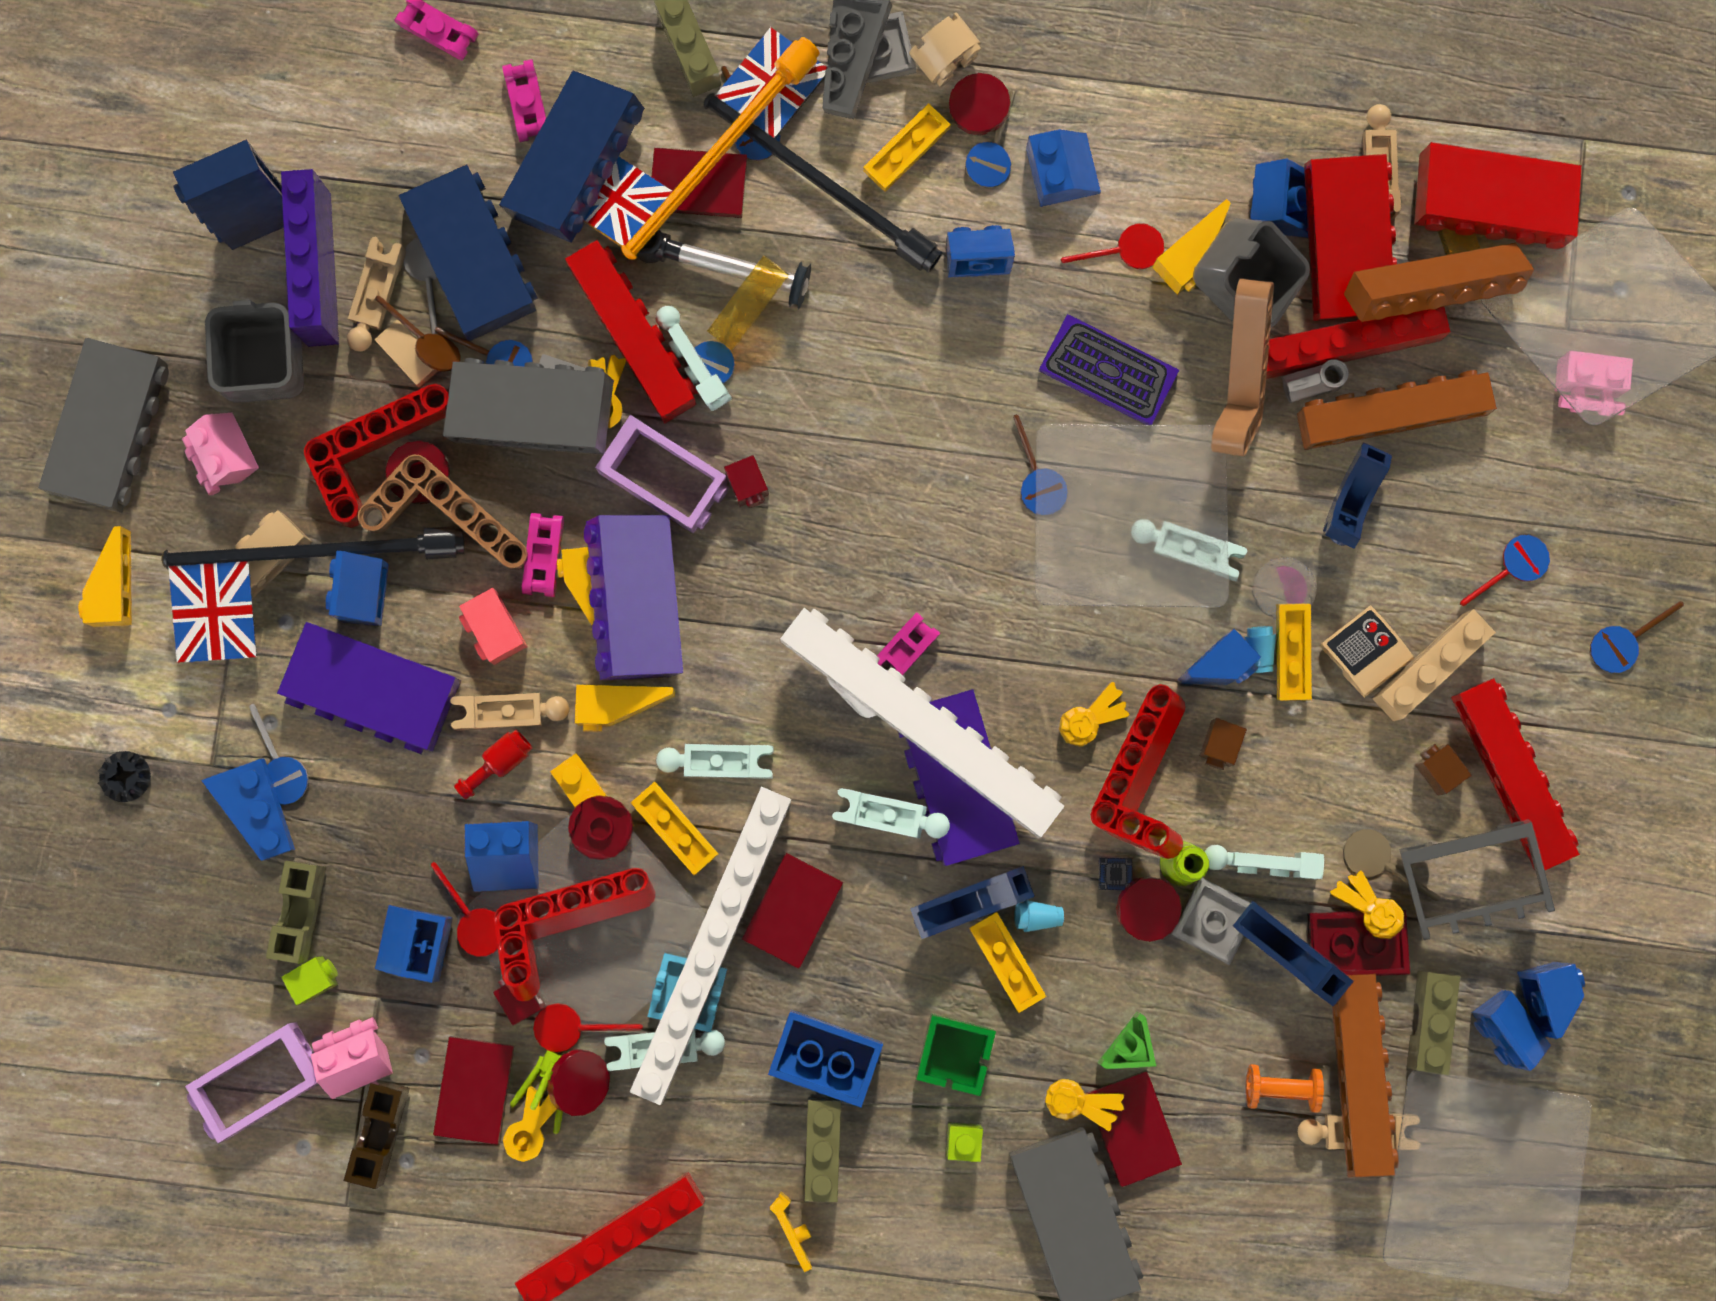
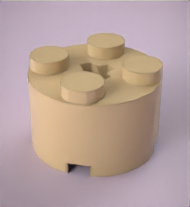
[909,13,981,87]

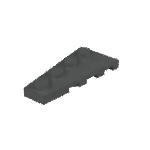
[822,0,892,119]

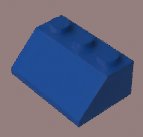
[768,1010,883,1108]

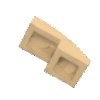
[374,320,438,388]

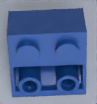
[326,551,389,626]
[375,905,453,983]
[1471,990,1551,1071]

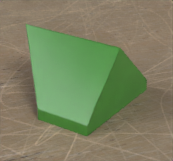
[1097,1012,1156,1069]

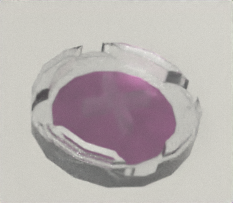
[1252,557,1317,619]

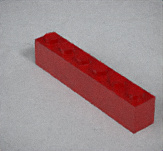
[565,240,698,424]
[1266,306,1451,379]
[1451,678,1580,871]
[514,1172,705,1301]

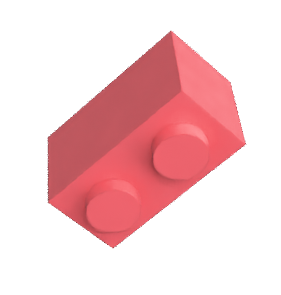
[459,588,528,665]

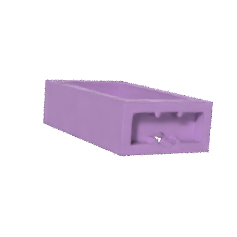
[595,415,729,534]
[185,1022,318,1143]

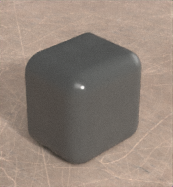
[1193,218,1310,327]
[205,300,304,403]

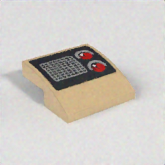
[1321,605,1414,698]

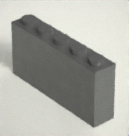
[38,337,169,513]
[443,358,614,455]
[1009,1127,1143,1301]

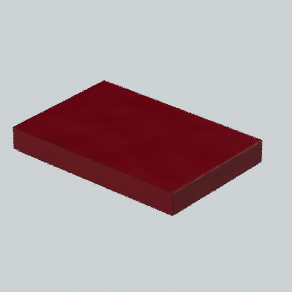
[651,148,747,218]
[742,853,843,969]
[1307,910,1410,976]
[433,1036,515,1145]
[1086,1070,1182,1187]

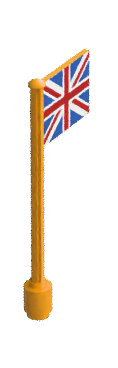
[584,37,820,260]

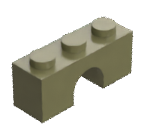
[654,0,721,97]
[266,861,326,964]
[1407,971,1460,1075]
[805,1097,841,1202]

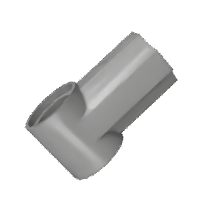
[1282,360,1349,404]

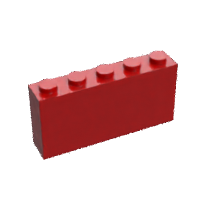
[1414,142,1582,249]
[1304,154,1397,321]

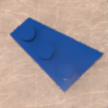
[201,759,295,861]

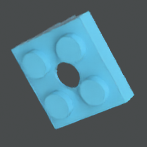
[647,953,727,1032]

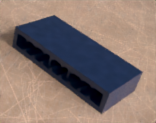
[499,70,645,243]
[173,139,284,250]
[398,164,538,341]

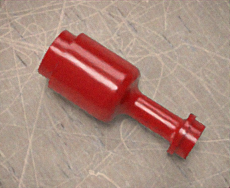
[454,729,533,800]

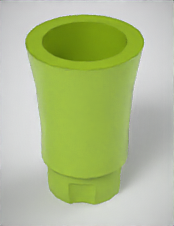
[1160,841,1209,886]

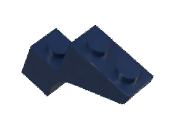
[910,866,1035,939]
[1233,901,1354,1007]

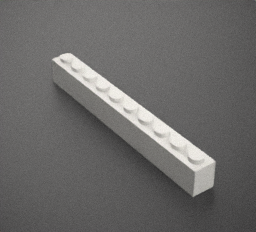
[780,608,1064,838]
[630,787,791,1105]

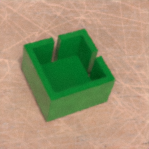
[915,1013,996,1096]

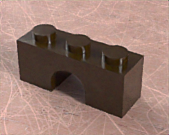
[343,1080,410,1189]

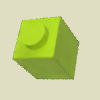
[281,956,338,1006]
[946,1122,983,1162]

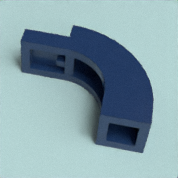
[1323,442,1392,549]

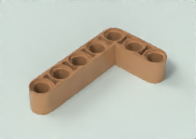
[1211,279,1274,457]
[358,454,528,570]

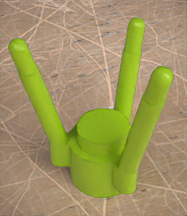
[510,1050,563,1134]

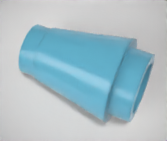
[1244,626,1276,673]
[1014,900,1064,932]

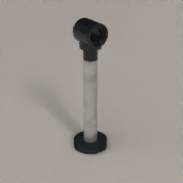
[637,229,811,310]

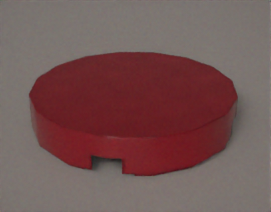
[949,73,1011,136]
[386,441,450,504]
[568,795,634,860]
[1116,876,1182,942]
[547,1049,610,1116]

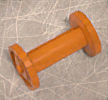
[1246,1064,1324,1113]

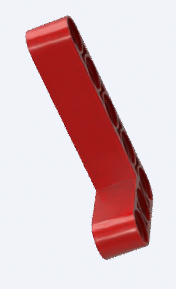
[304,384,449,528]
[1090,684,1186,859]
[494,868,655,1001]

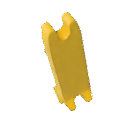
[769,1191,812,1273]

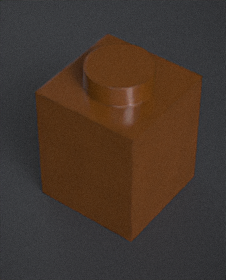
[1199,718,1247,770]
[1415,744,1472,796]

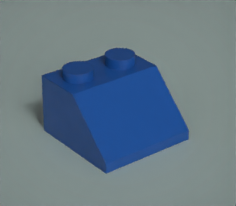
[1026,129,1101,207]
[1250,158,1308,238]
[946,225,1015,278]
[1178,629,1261,685]
[465,821,539,892]
[1517,962,1585,1039]

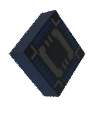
[1099,858,1132,890]

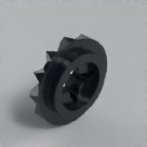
[97,751,151,802]

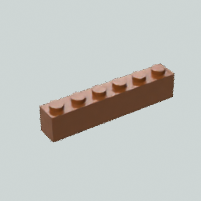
[1344,243,1534,322]
[1297,370,1497,450]
[1332,974,1399,1178]

